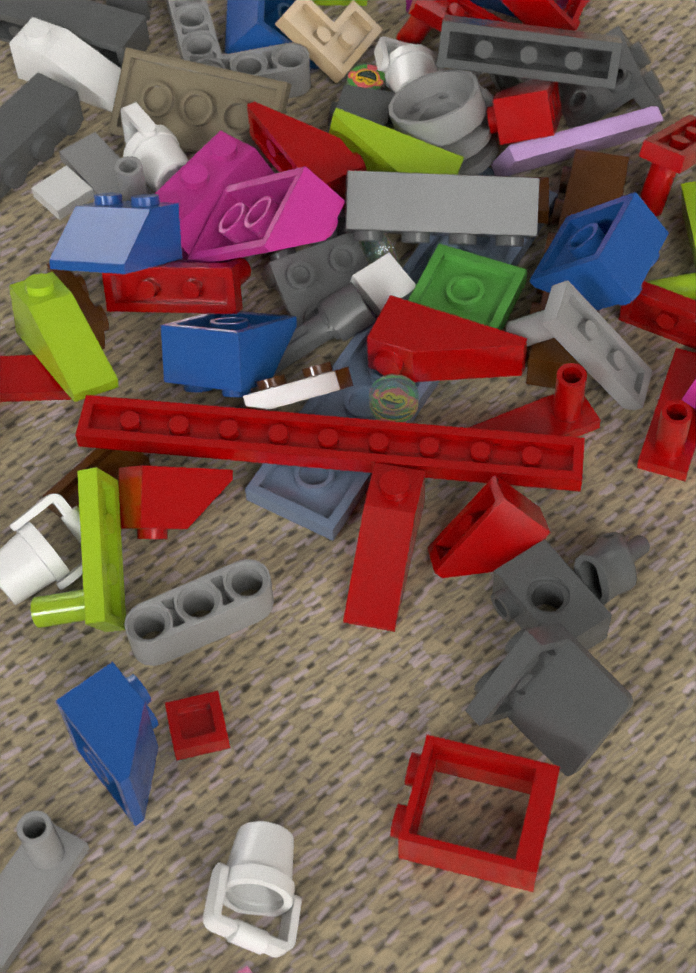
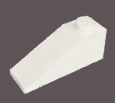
[9,17,121,112]

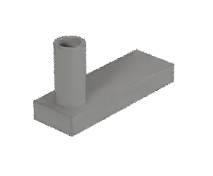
[59,132,154,201]
[506,280,653,410]
[0,811,90,973]

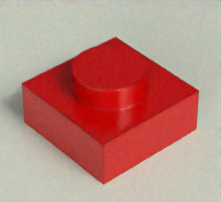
[165,691,230,761]

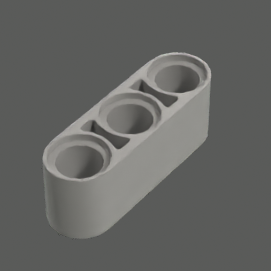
[124,559,274,666]

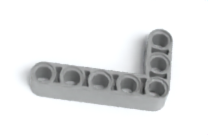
[165,0,311,98]

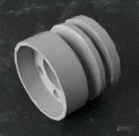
[389,69,499,175]

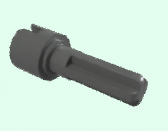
[274,282,376,375]

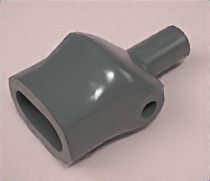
[574,532,650,605]

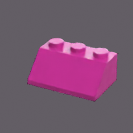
[154,130,275,263]
[186,166,345,263]

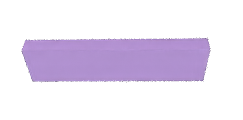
[491,106,664,176]

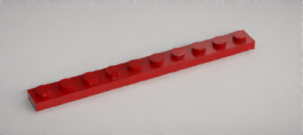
[75,395,585,492]

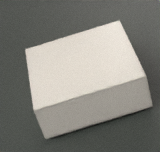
[31,166,94,220]
[350,253,416,317]

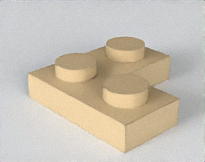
[275,0,383,84]

